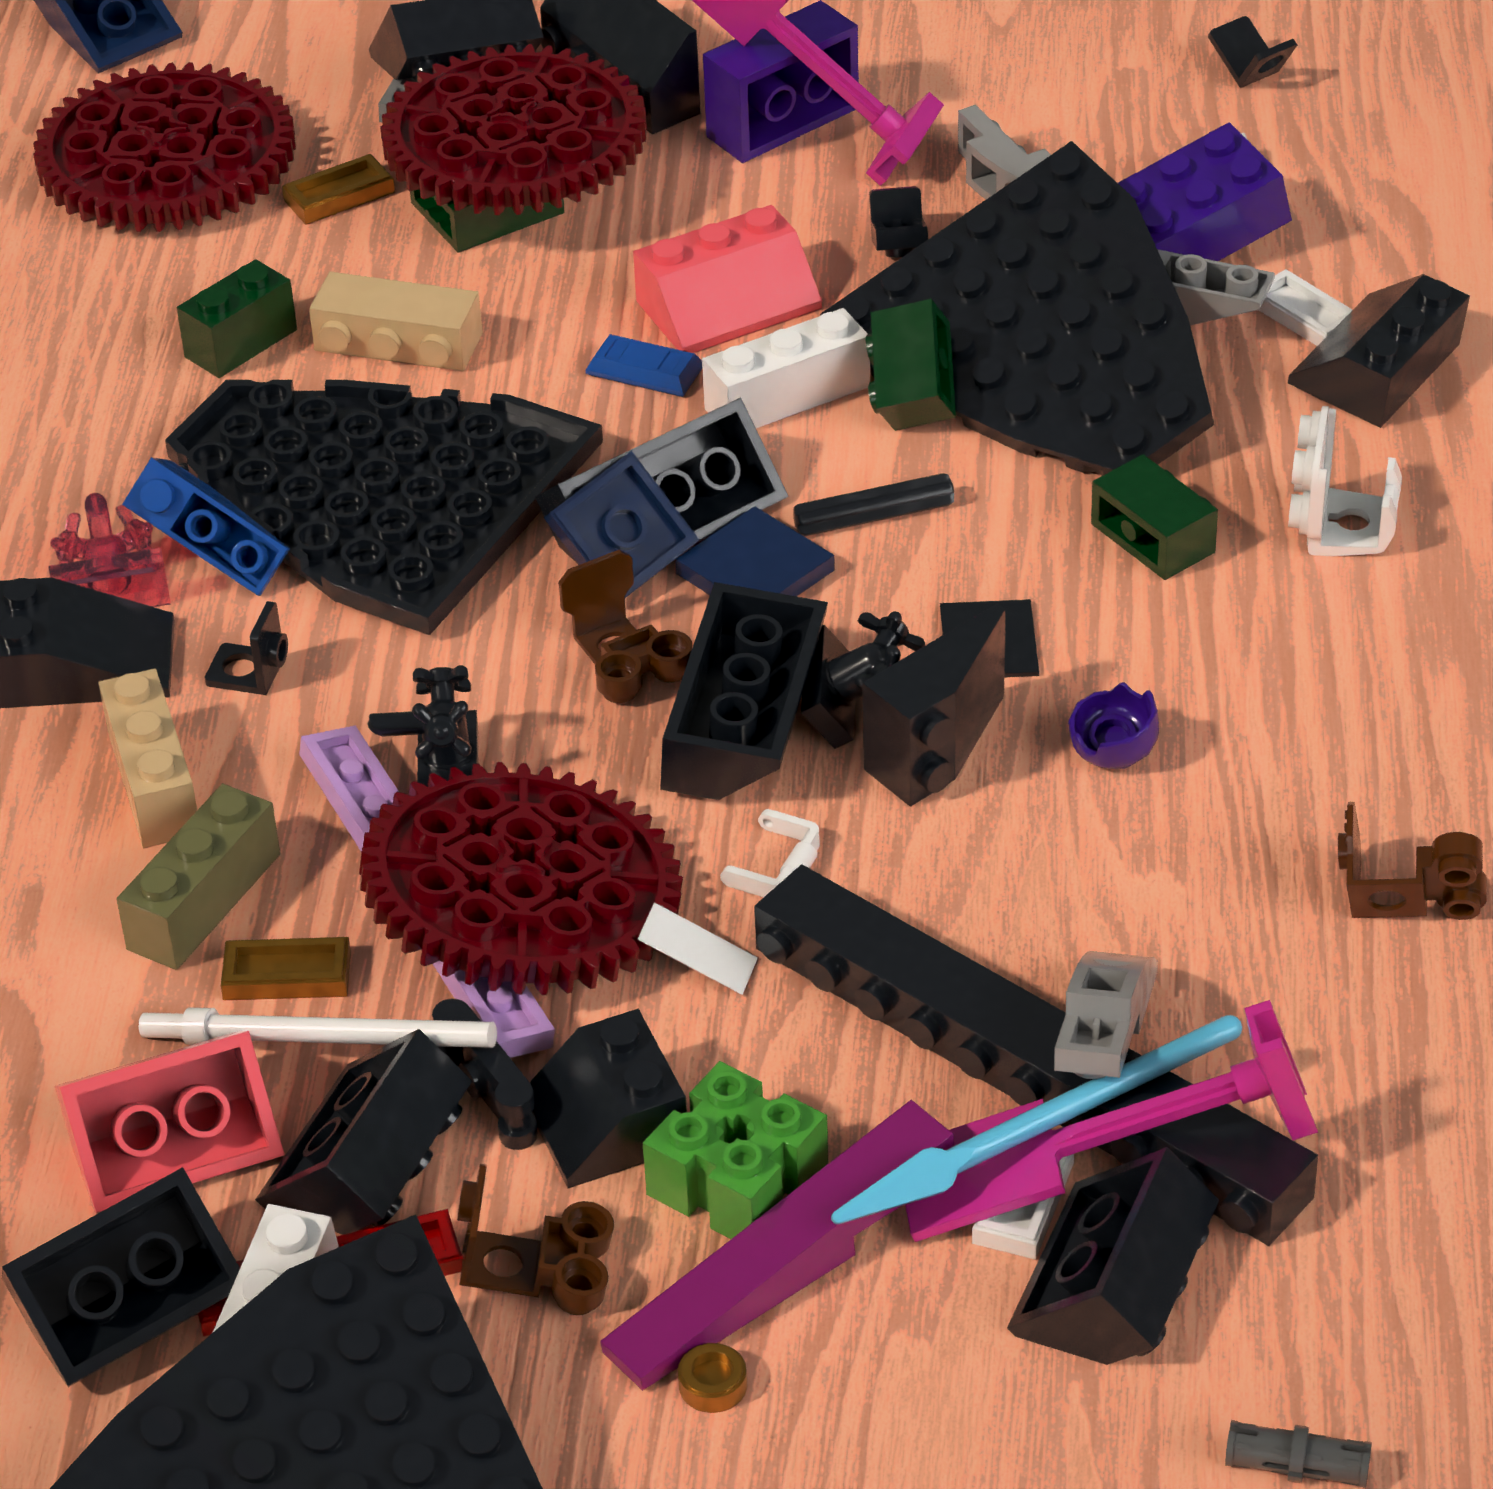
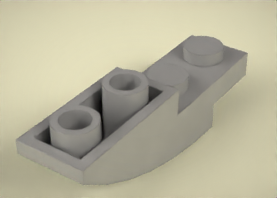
[958,105,1051,199]
[1054,951,1158,1079]

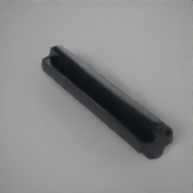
[793,473,954,536]

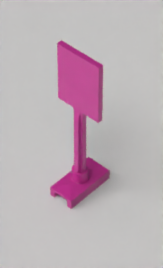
[692,0,944,186]
[905,1000,1318,1242]

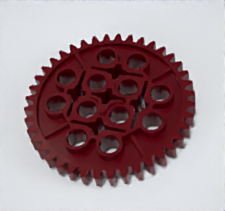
[380,44,647,215]
[33,62,296,232]
[359,762,683,995]

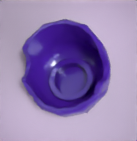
[1068,682,1159,769]

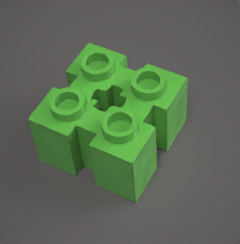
[643,1061,828,1239]

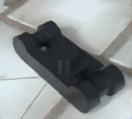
[432,999,538,1150]

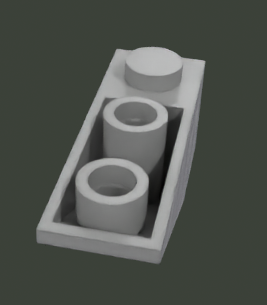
[1157,249,1275,325]

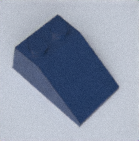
[34,0,183,74]

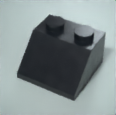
[529,1008,687,1188]

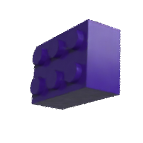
[703,0,859,163]
[1118,122,1292,261]

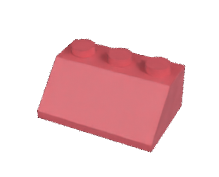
[633,205,822,353]
[55,1031,285,1213]

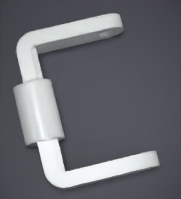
[720,809,820,897]

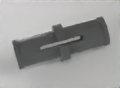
[1225,1420,1372,1488]

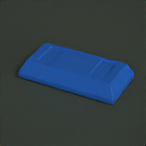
[586,334,702,397]

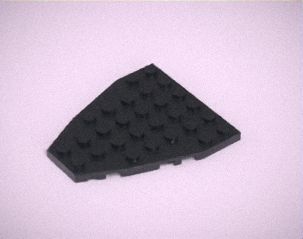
[820,141,1214,476]
[165,380,603,635]
[50,1214,543,1489]

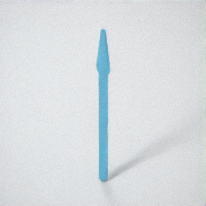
[831,1015,1242,1224]

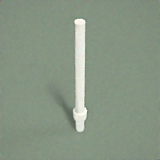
[138,1007,497,1048]

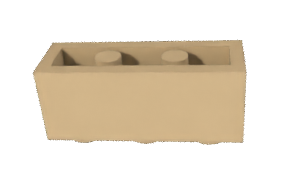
[309,271,483,371]
[98,668,197,849]

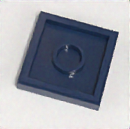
[544,451,700,598]
[675,506,835,597]

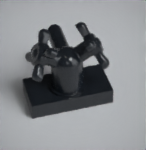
[801,611,925,749]
[367,665,479,787]

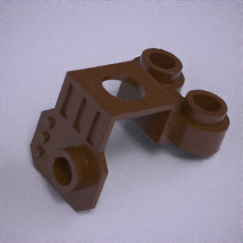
[558,550,693,703]
[1338,802,1487,920]
[457,1164,614,1315]

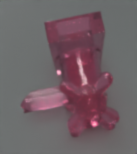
[48,493,171,607]

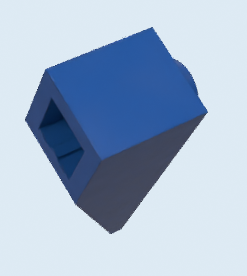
[122,457,290,596]

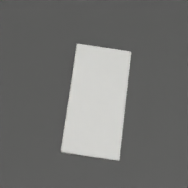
[638,902,758,995]

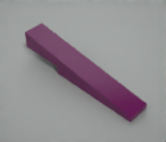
[600,1100,954,1391]

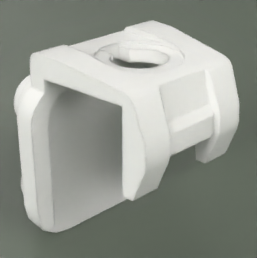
[1288,406,1402,557]

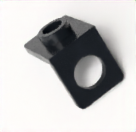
[1208,16,1298,88]
[205,601,288,695]

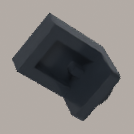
[869,186,928,258]

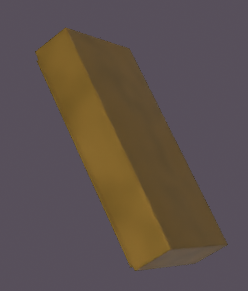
[282,154,395,225]
[220,937,351,1001]

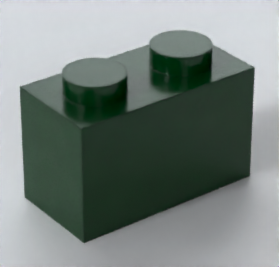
[177,259,297,378]
[866,299,956,431]
[1091,454,1218,580]

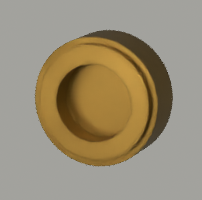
[678,1343,747,1413]

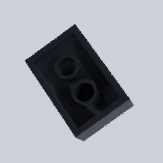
[0,577,175,708]
[862,603,1005,807]

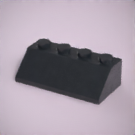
[540,0,701,135]
[535,397,789,565]
[660,582,828,800]

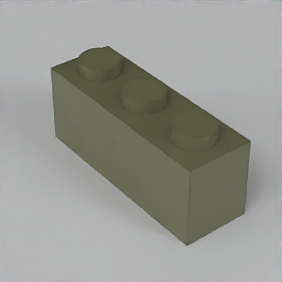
[116,783,280,970]

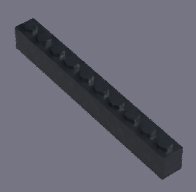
[754,864,1318,1246]

